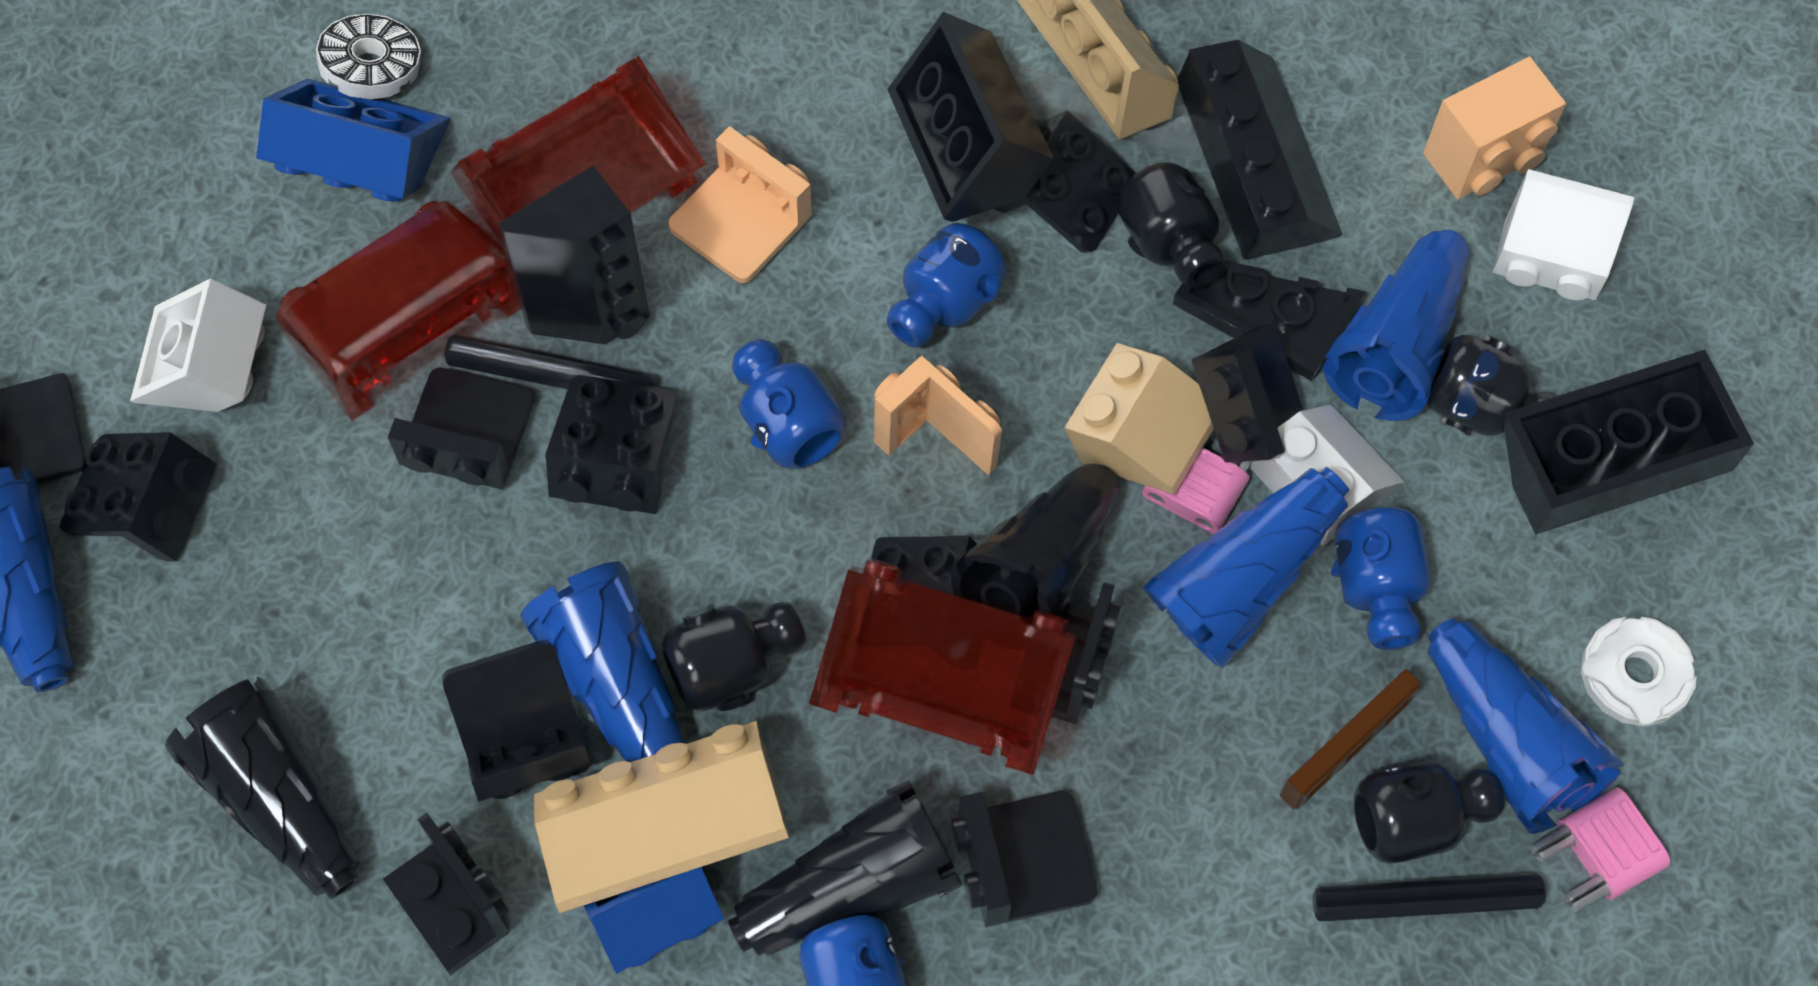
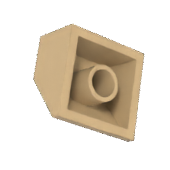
[1064,343,1214,495]

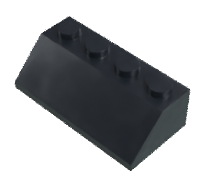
[887,12,1054,222]
[1177,40,1342,260]
[497,165,650,345]
[1503,349,1754,535]

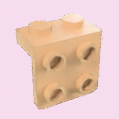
[668,126,812,283]
[874,355,1002,475]

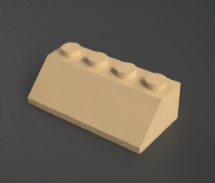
[1017,0,1179,140]
[534,721,789,913]

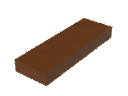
[1279,669,1421,810]

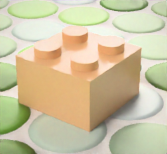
[1423,56,1567,200]

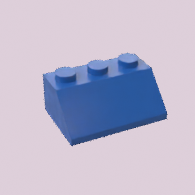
[256,78,450,202]

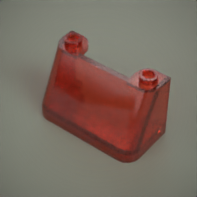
[451,56,706,247]
[276,200,521,422]
[809,559,1077,775]

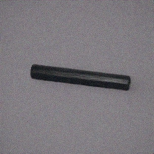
[444,334,654,389]
[1312,874,1546,921]

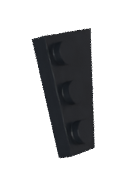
[1173,260,1366,381]

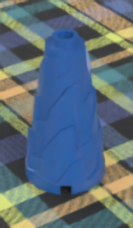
[1322,230,1471,421]
[0,467,74,692]
[1143,467,1350,669]
[520,561,685,763]
[1427,618,1624,834]

